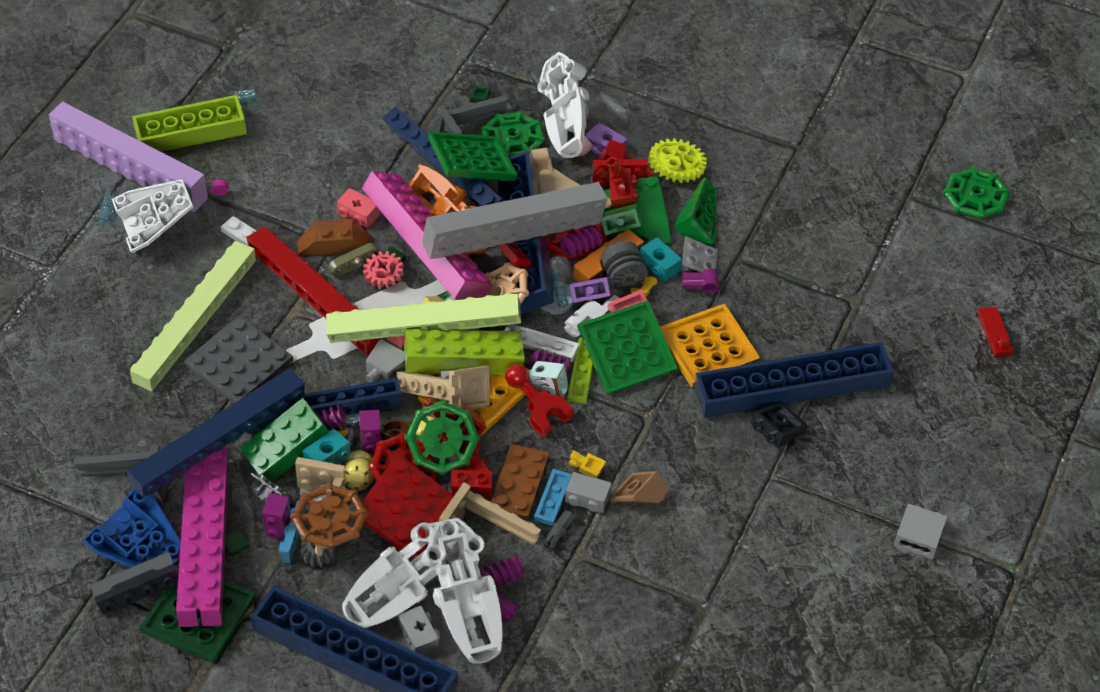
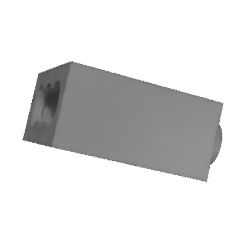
[894,504,947,559]

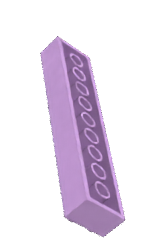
[48,102,208,212]

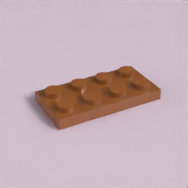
[491,444,549,521]

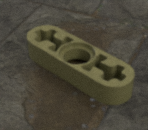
[328,243,380,277]

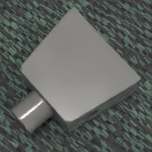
[365,339,406,383]

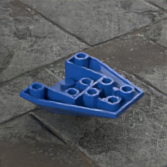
[82,489,181,568]

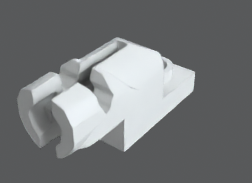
[564,295,620,337]

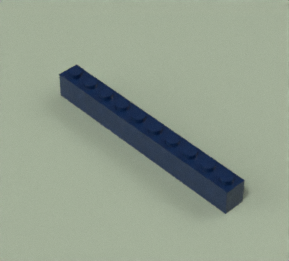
[382,107,504,207]
[127,368,305,498]

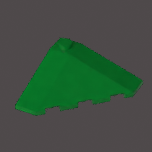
[604,176,672,245]

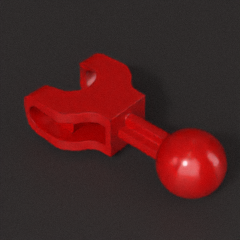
[505,364,574,437]

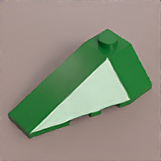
[675,177,717,245]

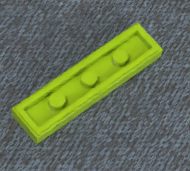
[567,337,594,404]

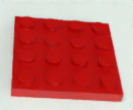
[356,454,454,560]

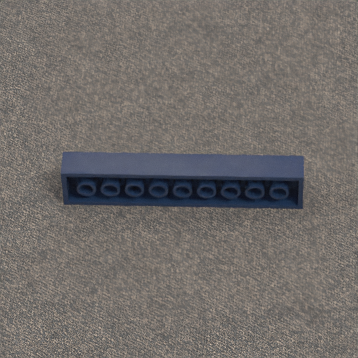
[498,150,554,314]
[694,342,894,418]
[251,585,458,692]

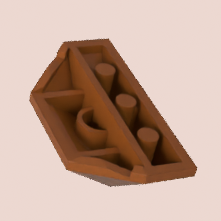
[298,219,372,257]

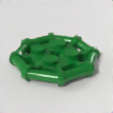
[480,111,546,158]
[943,167,1011,220]
[404,400,481,476]

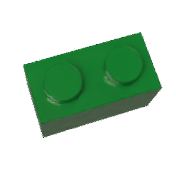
[601,203,643,235]

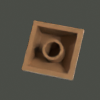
[609,471,670,504]

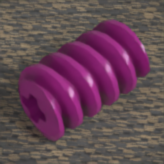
[560,225,602,257]
[528,348,571,378]
[317,404,346,431]
[479,554,524,589]

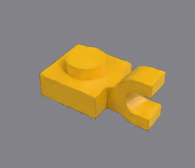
[568,450,606,478]

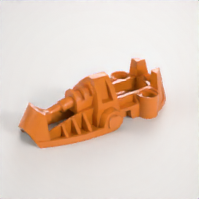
[407,164,488,255]

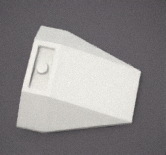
[112,179,194,253]

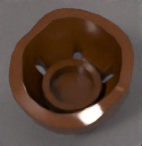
[381,419,411,447]

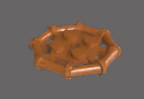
[290,483,369,549]

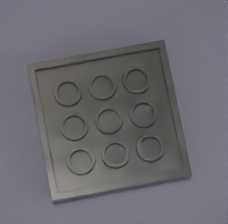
[183,316,293,404]

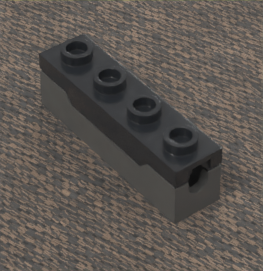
[90,552,179,615]

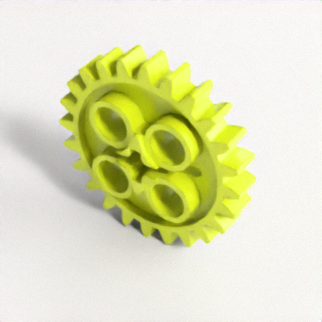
[648,138,707,183]

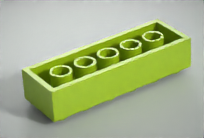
[132,95,247,152]
[404,329,524,375]

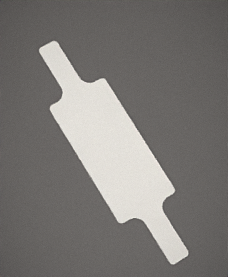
[286,280,447,363]

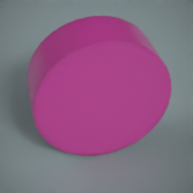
[211,180,229,195]

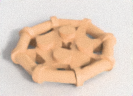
[486,262,529,327]

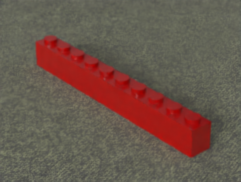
[247,226,384,356]

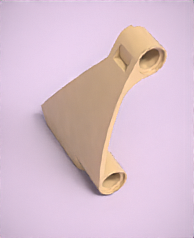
[530,148,612,208]

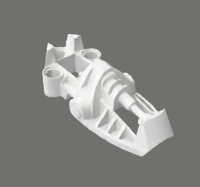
[538,52,592,158]
[421,518,502,664]
[342,522,462,628]

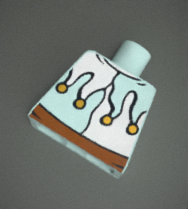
[528,361,569,398]

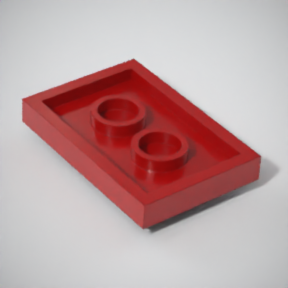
[592,159,648,189]

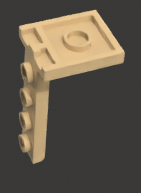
[397,366,490,410]
[295,457,347,556]
[439,483,541,544]

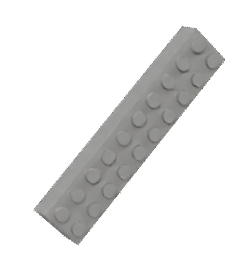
[422,182,608,260]

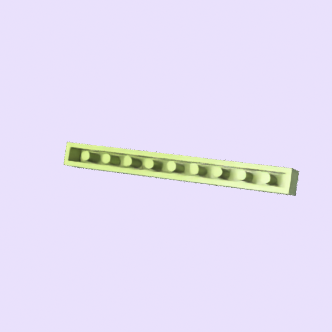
[130,241,256,391]
[326,293,521,343]

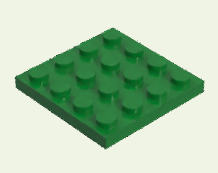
[428,132,518,181]
[577,300,678,395]

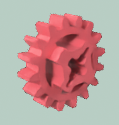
[363,251,404,289]

